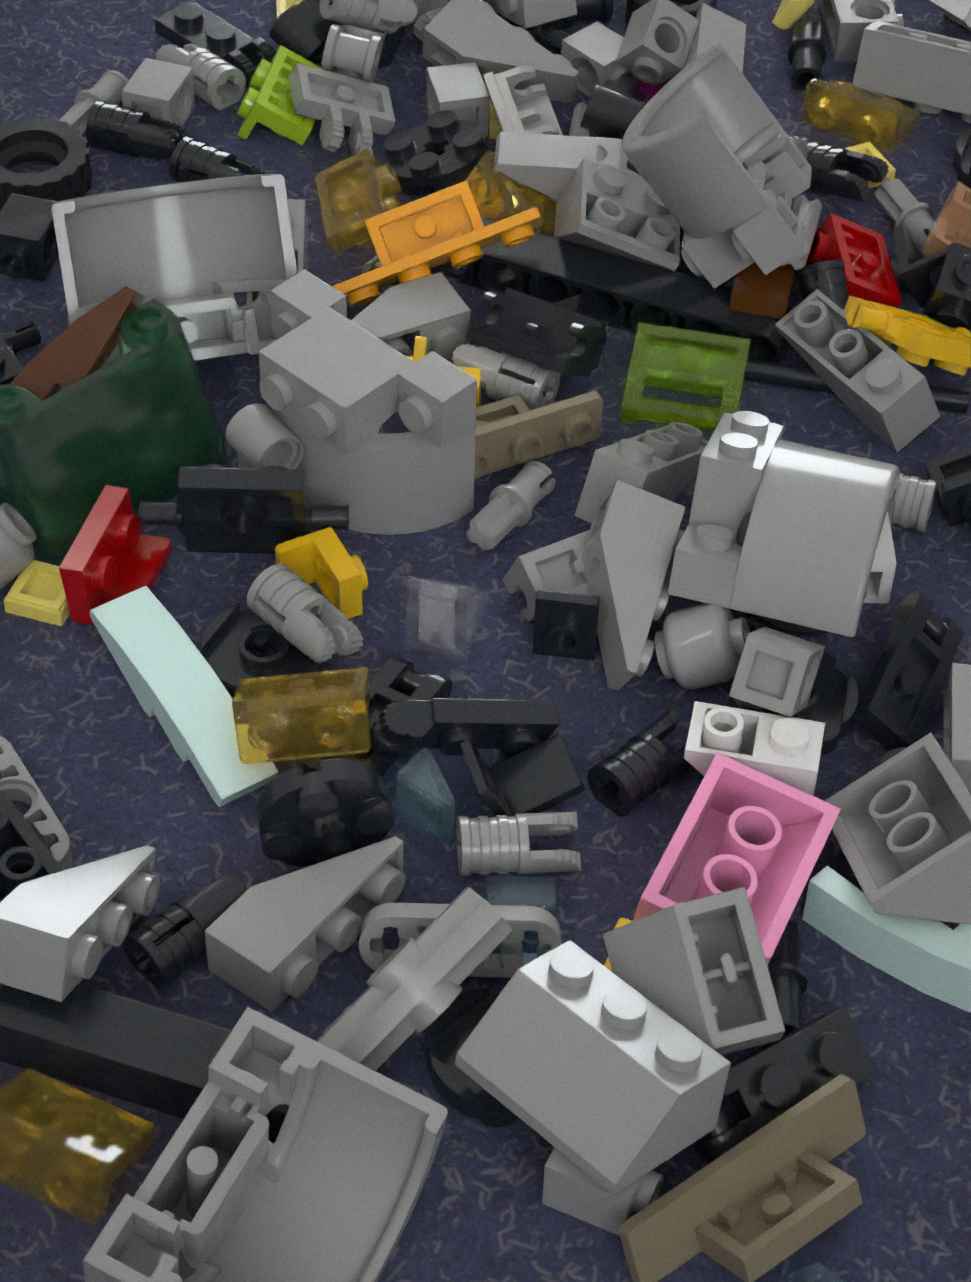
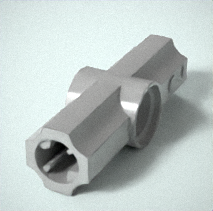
[316,887,512,1071]

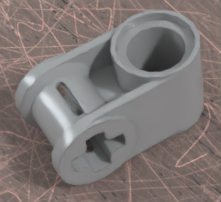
[322,23,386,83]

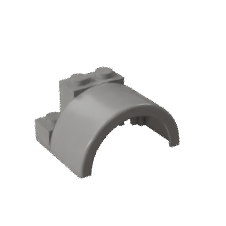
[622,42,812,289]
[52,174,298,377]
[259,269,477,535]
[668,411,900,637]
[83,1007,448,1282]

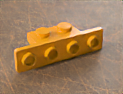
[332,180,542,308]

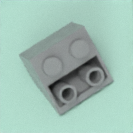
[554,158,680,271]
[603,887,785,1055]

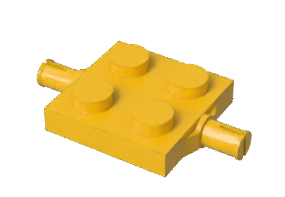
[844,296,971,376]

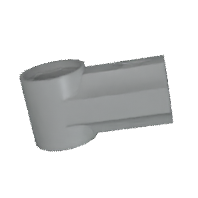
[226,403,304,470]

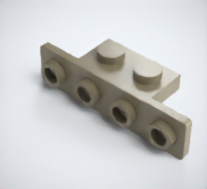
[474,391,604,479]
[619,1074,866,1282]

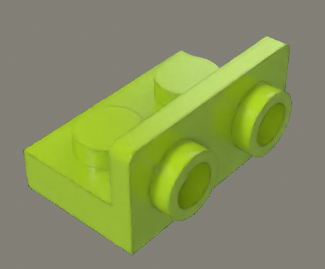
[236,45,322,146]

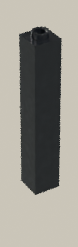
[0,983,421,1144]

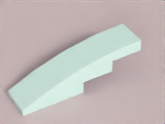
[89,586,279,807]
[802,866,971,1013]

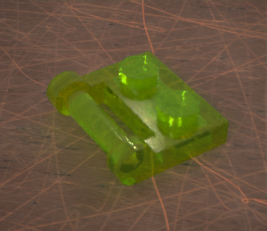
[620,322,751,431]

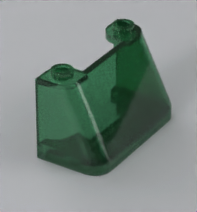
[0,298,226,561]

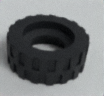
[0,118,92,211]

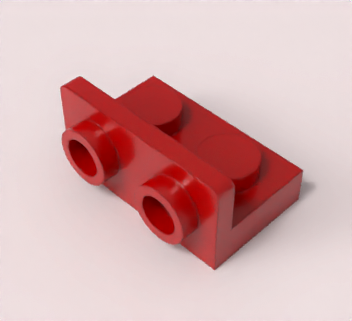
[805,213,902,308]
[59,485,172,625]

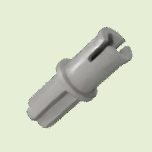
[57,70,128,137]
[875,178,935,258]
[466,461,556,550]

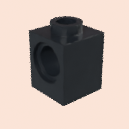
[0,193,59,281]

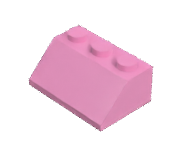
[633,752,841,966]

